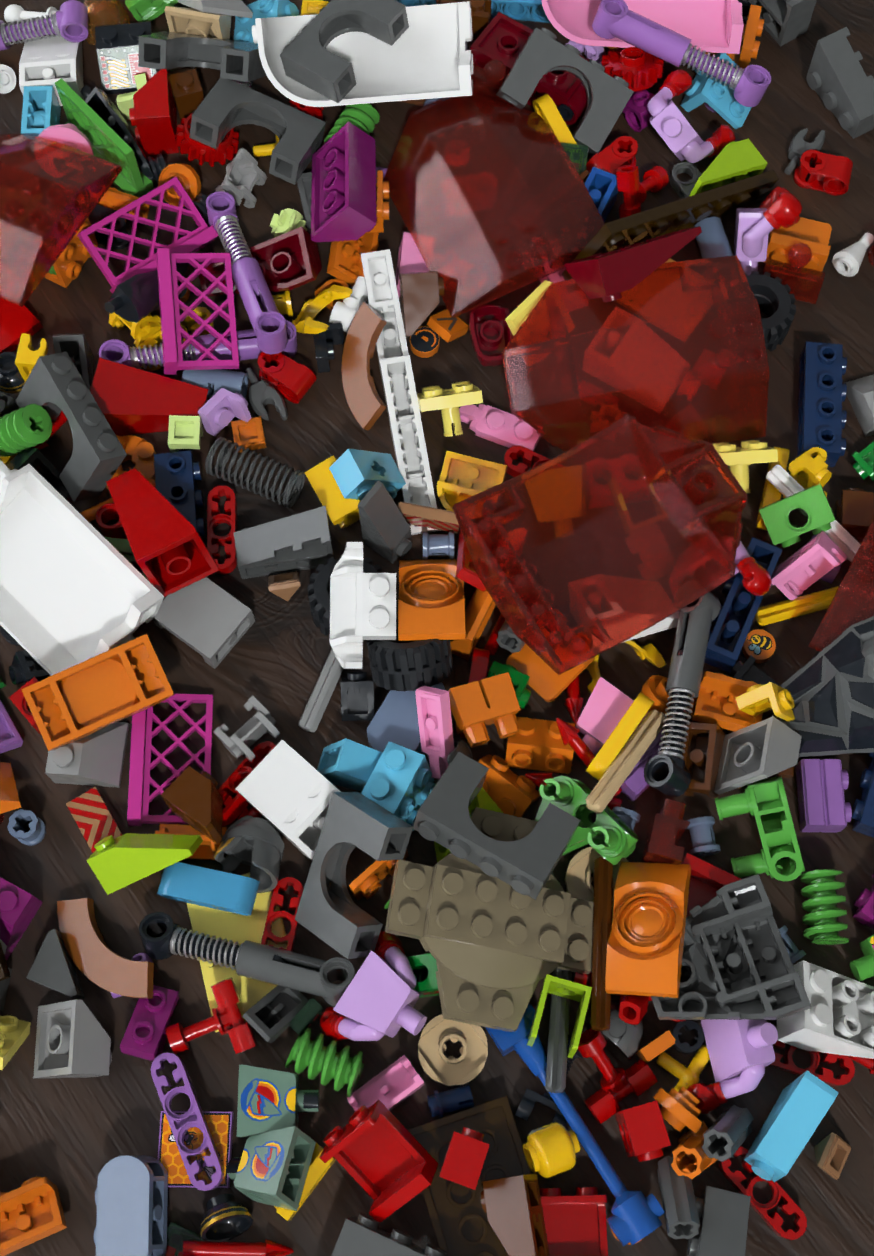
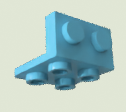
[234,0,299,43]
[680,53,752,129]
[361,741,436,831]

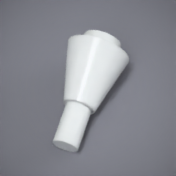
[832,232,874,277]

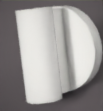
[0,64,17,94]

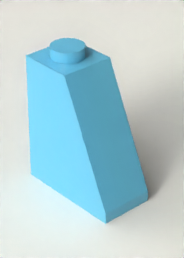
[317,738,383,792]
[744,1070,839,1182]

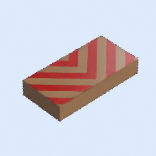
[398,502,461,534]
[66,787,123,853]

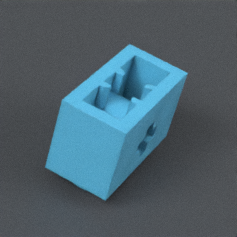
[21,85,61,155]
[329,449,406,500]

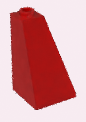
[90,357,209,436]
[106,468,219,597]

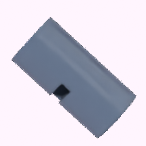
[695,217,738,283]
[182,369,248,399]

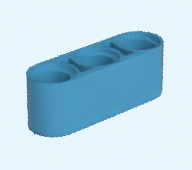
[157,862,260,916]

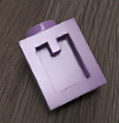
[197,388,252,436]

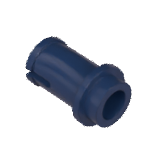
[427,1084,474,1119]

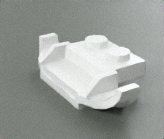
[329,542,396,669]

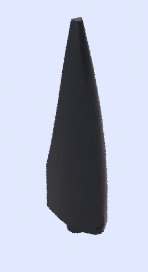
[80,85,155,180]
[104,263,189,323]

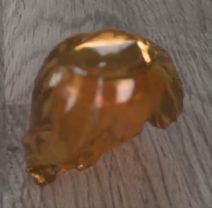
[83,0,130,45]

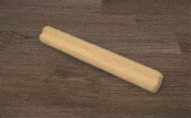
[586,710,665,814]

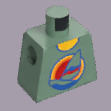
[236,1065,320,1138]
[227,1126,316,1211]

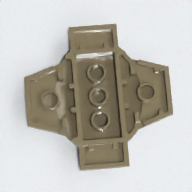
[385,807,593,1032]

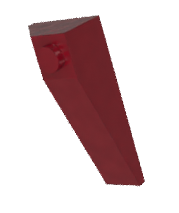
[199,226,322,296]
[565,226,702,303]

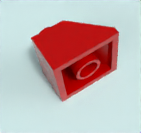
[129,69,179,156]

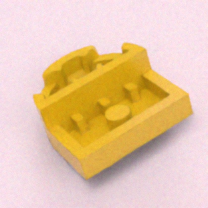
[437,451,507,519]

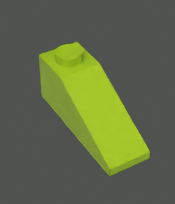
[689,138,768,197]
[86,833,203,895]

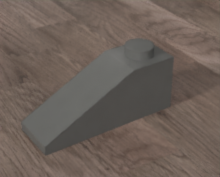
[358,481,413,564]

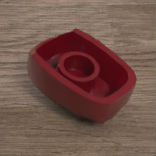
[469,304,515,367]

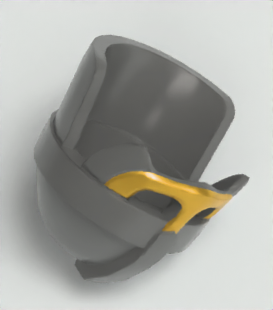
[213,815,285,893]

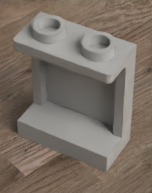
[153,577,255,669]

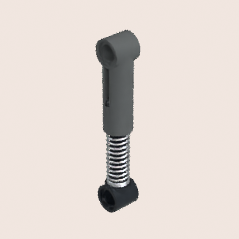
[644,581,721,797]
[139,912,355,1007]

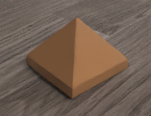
[268,571,300,601]
[814,1132,851,1180]

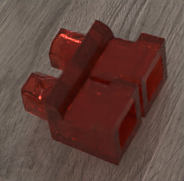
[640,799,690,865]

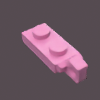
[459,404,544,451]
[415,686,454,779]

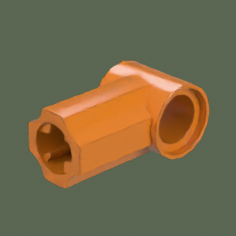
[671,1121,718,1179]

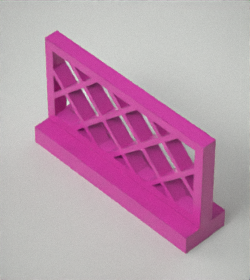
[77,177,219,294]
[157,248,239,375]
[127,694,213,826]

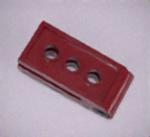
[470,12,590,125]

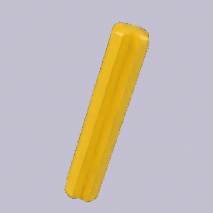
[755,586,848,626]

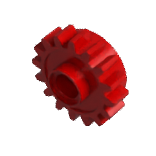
[601,47,664,92]
[176,113,239,167]

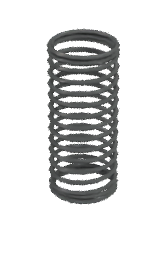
[205,437,305,508]

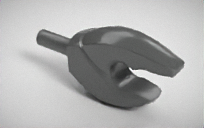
[784,128,825,175]
[245,368,288,421]

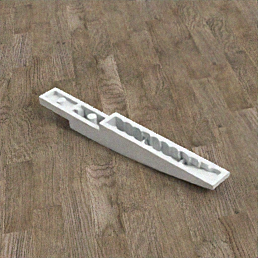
[361,249,441,535]

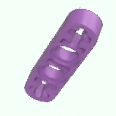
[150,1052,224,1191]

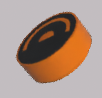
[410,326,440,358]

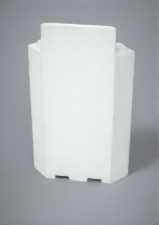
[0,460,164,676]

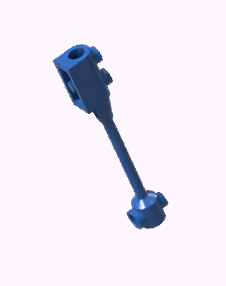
[485,1003,665,1247]

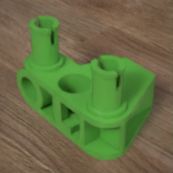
[535,775,639,865]
[715,776,805,882]

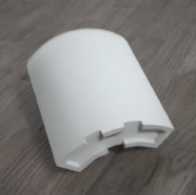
[252,1,474,107]

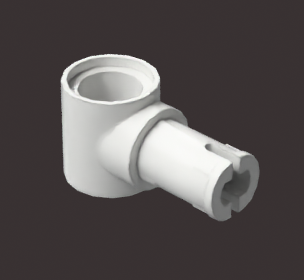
[329,276,368,333]

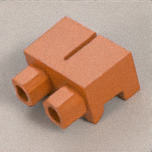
[448,672,521,748]

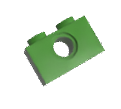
[759,483,836,548]

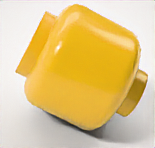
[523,1122,580,1178]

